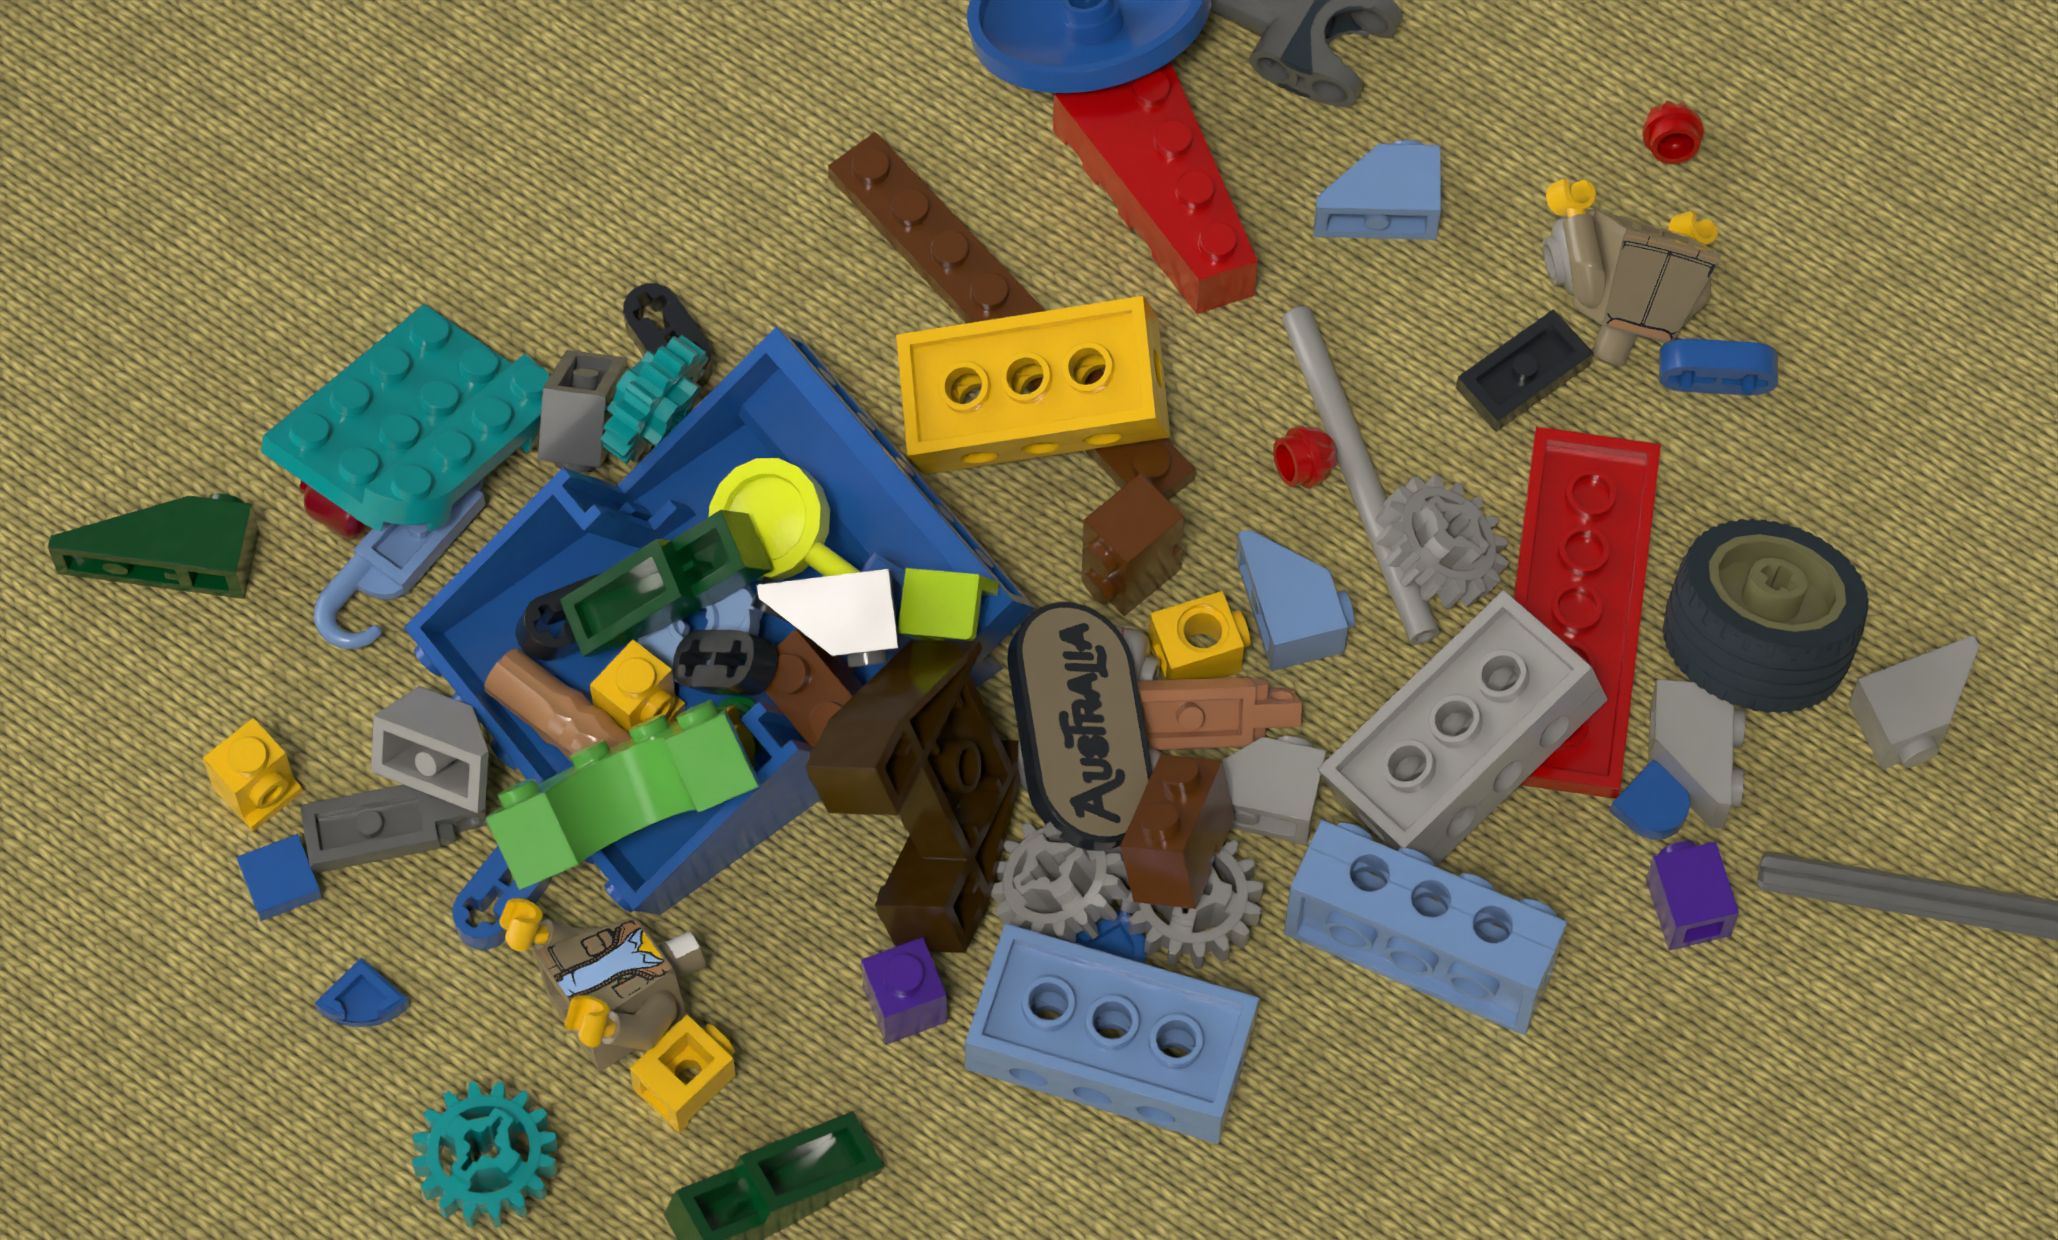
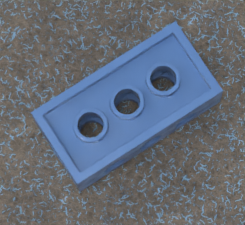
[1284,819,1567,1036]
[965,923,1259,1145]

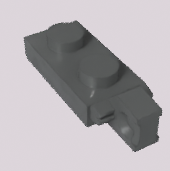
[300,785,487,874]

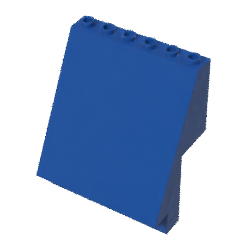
[404,326,1035,915]

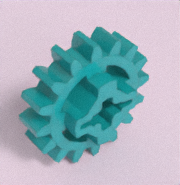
[600,335,708,464]
[412,1081,558,1228]

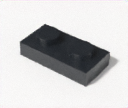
[1456,309,1594,432]

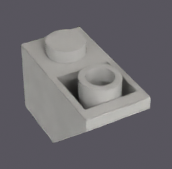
[1648,679,1745,829]

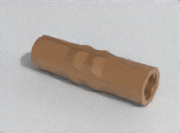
[484,648,632,761]

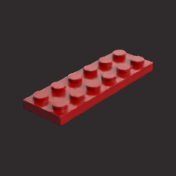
[1513,427,1661,799]

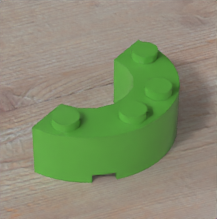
[485,700,760,890]

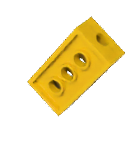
[896,296,1170,475]

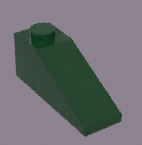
[48,493,259,599]

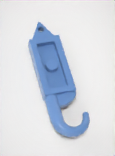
[314,478,486,649]

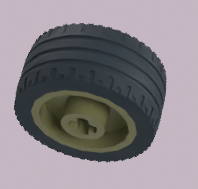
[1663,519,1869,713]

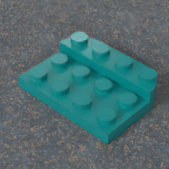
[261,304,550,531]

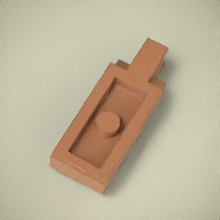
[1137,677,1302,750]

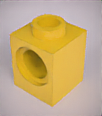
[1148,591,1251,680]

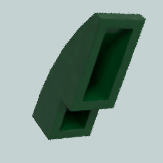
[560,510,772,657]
[663,1111,884,1240]

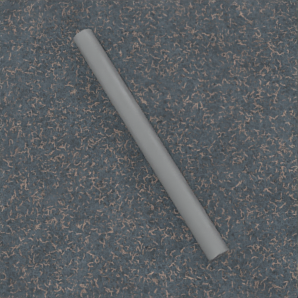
[1282,306,1440,645]

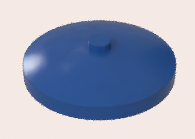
[967,0,1211,93]

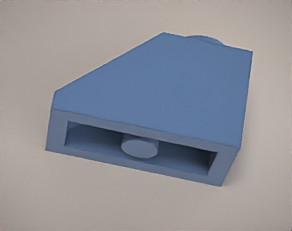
[1313,140,1441,240]
[1235,530,1355,671]

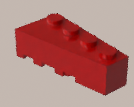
[1053,61,1258,314]

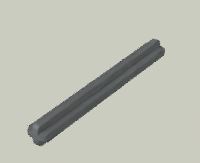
[1757,852,2058,940]

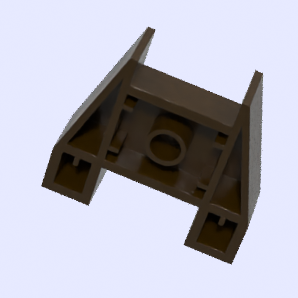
[805,640,1021,953]

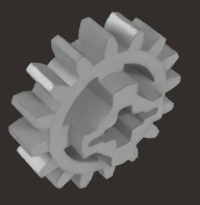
[1375,475,1508,608]
[991,822,1130,944]
[1120,839,1263,969]

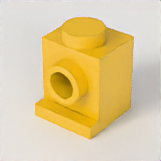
[590,639,686,732]
[202,718,303,832]
[630,1015,736,1134]

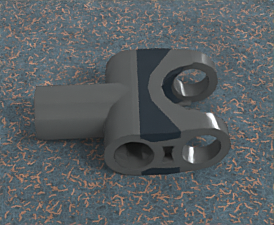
[1210,0,1403,107]

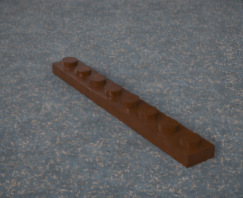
[828,132,1196,500]

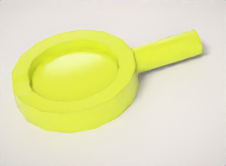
[709,458,860,581]

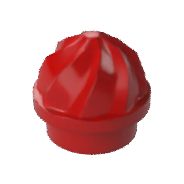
[1642,100,1704,164]
[1273,426,1337,488]

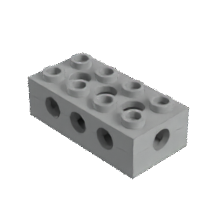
[1318,590,1608,866]

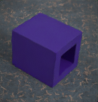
[1646,841,1739,951]
[861,937,947,1045]

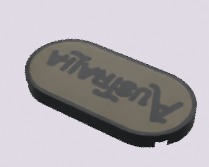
[1007,602,1152,851]

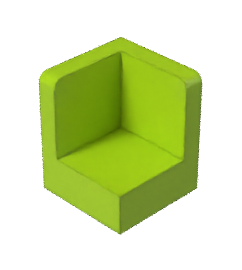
[897,568,999,641]

